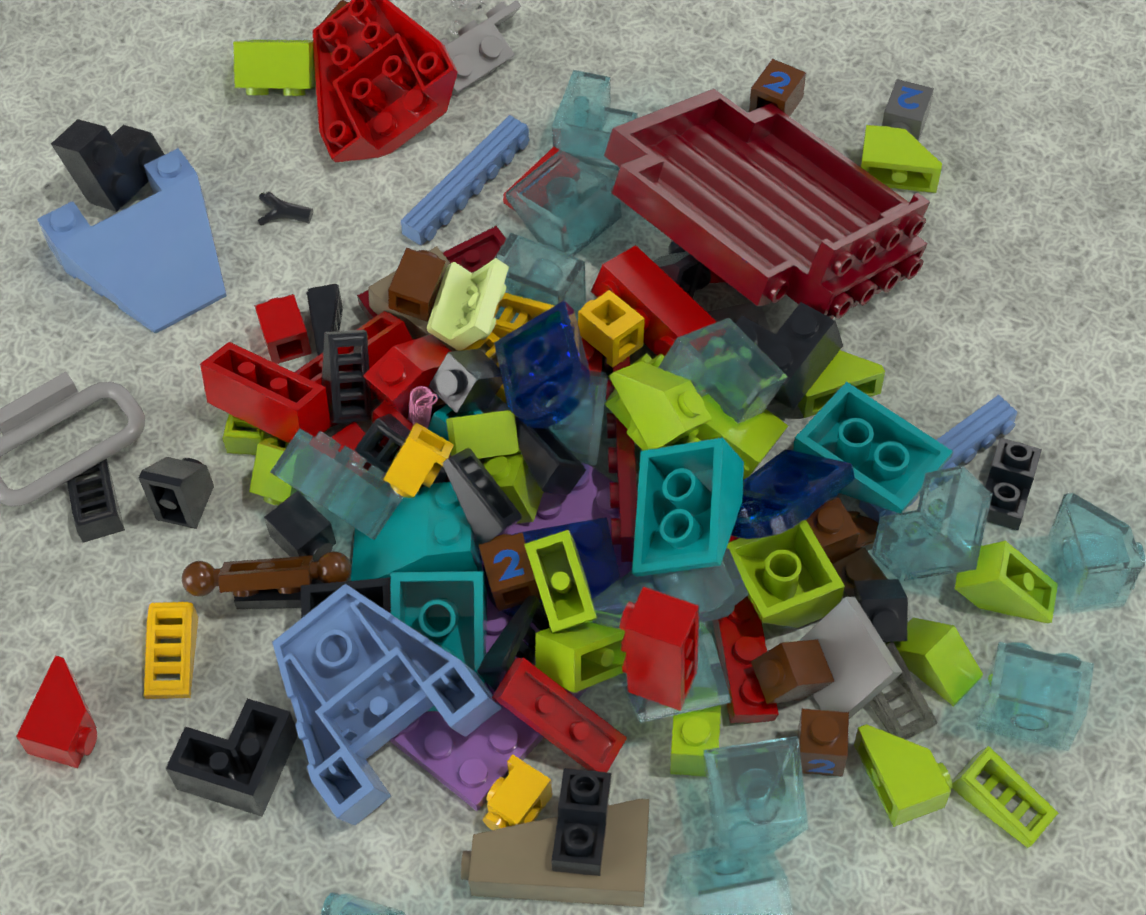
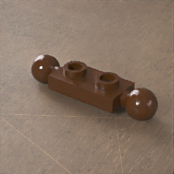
[181,551,352,597]

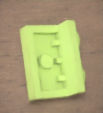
[427,258,509,351]

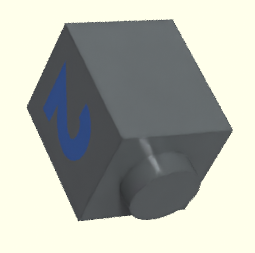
[882,79,934,141]

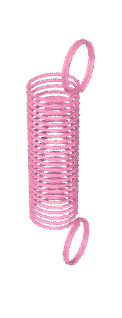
[408,386,438,429]

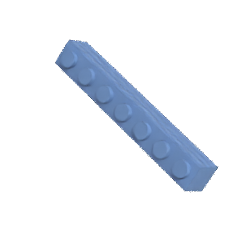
[400,115,530,246]
[859,395,1017,523]

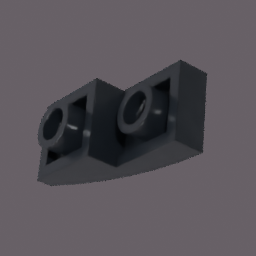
[976,437,1042,530]
[551,768,612,876]

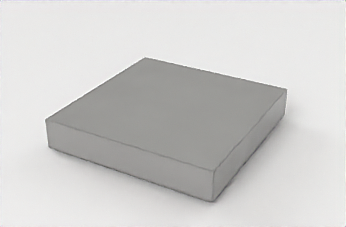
[799,597,902,719]

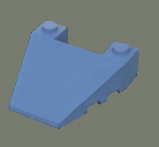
[37,148,227,333]
[272,584,502,826]

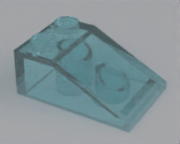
[589,548,749,629]

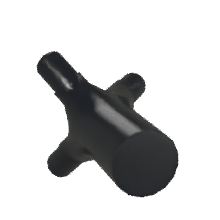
[258,191,313,226]

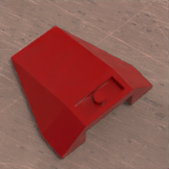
[312,0,458,163]

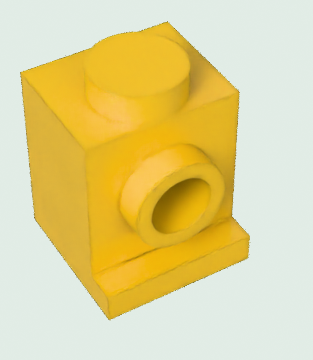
[578,290,644,368]
[383,423,454,498]
[483,754,553,830]

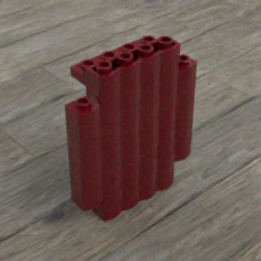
[604,88,930,319]

